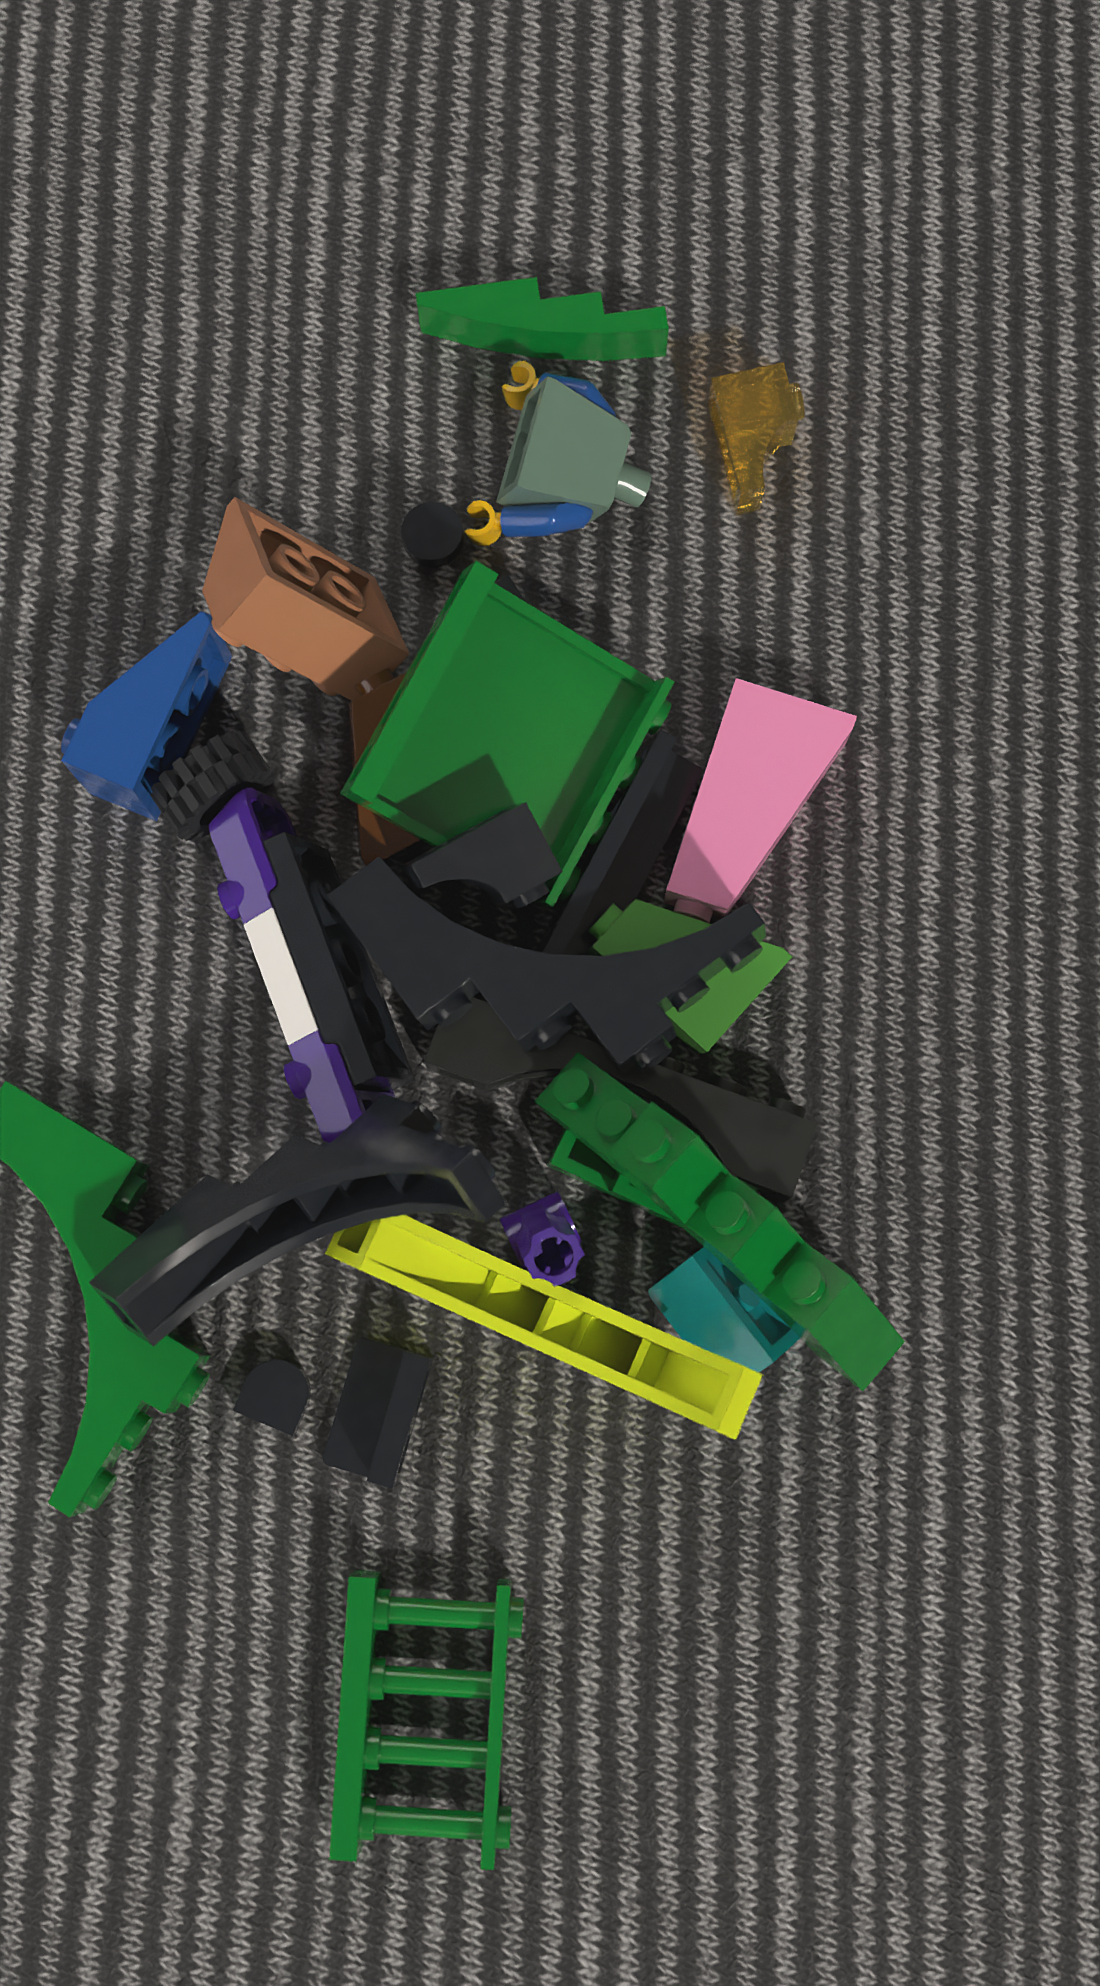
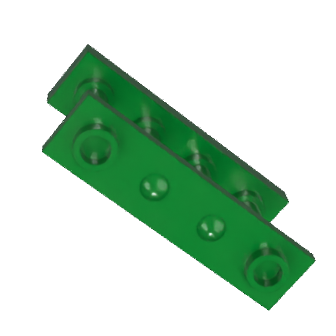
[329,1570,524,1870]

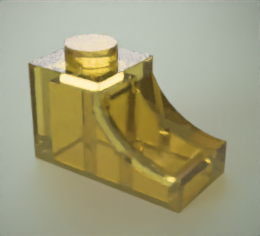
[708,362,805,515]

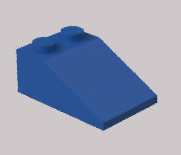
[61,611,232,821]

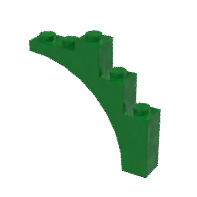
[535,1052,905,1391]
[0,1081,210,1517]

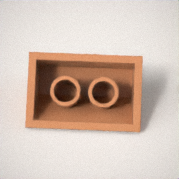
[202,497,410,701]

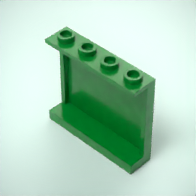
[340,561,675,907]

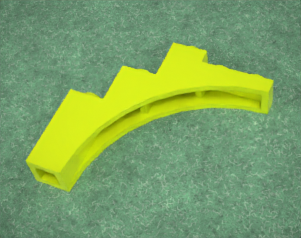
[325,1215,763,1440]

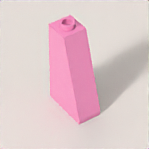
[663,678,857,923]

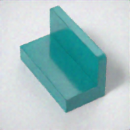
[648,1247,800,1373]

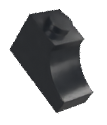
[401,802,562,909]

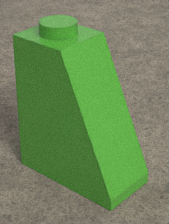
[586,899,792,1055]

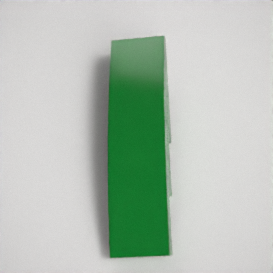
[415,277,669,361]

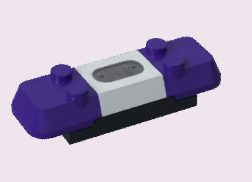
[209,788,416,1143]

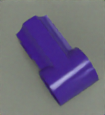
[499,1191,584,1286]

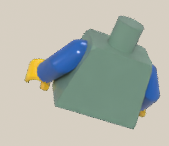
[465,361,651,546]

